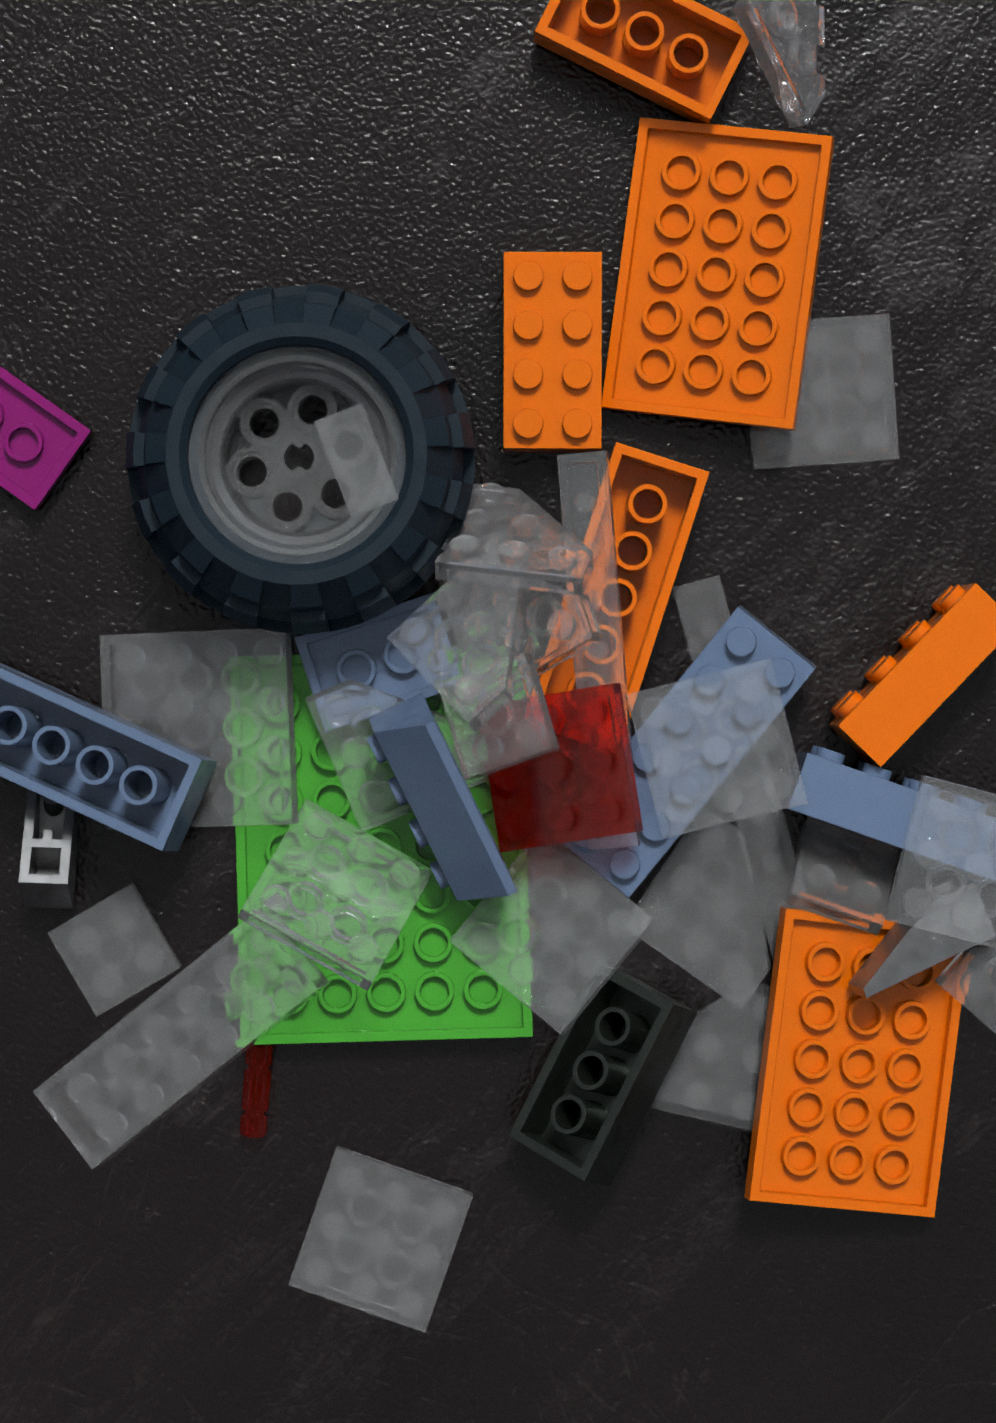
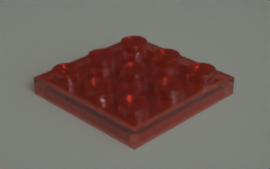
[478,683,643,852]

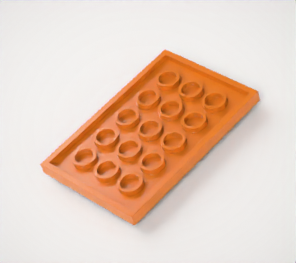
[602,117,835,431]
[744,907,968,1218]

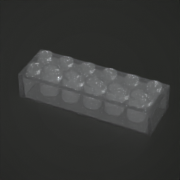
[33,906,330,1169]

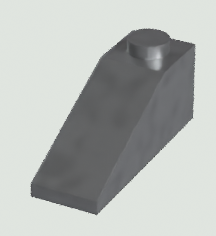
[18,789,79,909]
[848,875,996,998]

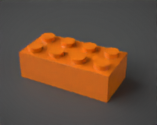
[533,0,755,124]
[503,252,602,452]
[828,583,996,767]

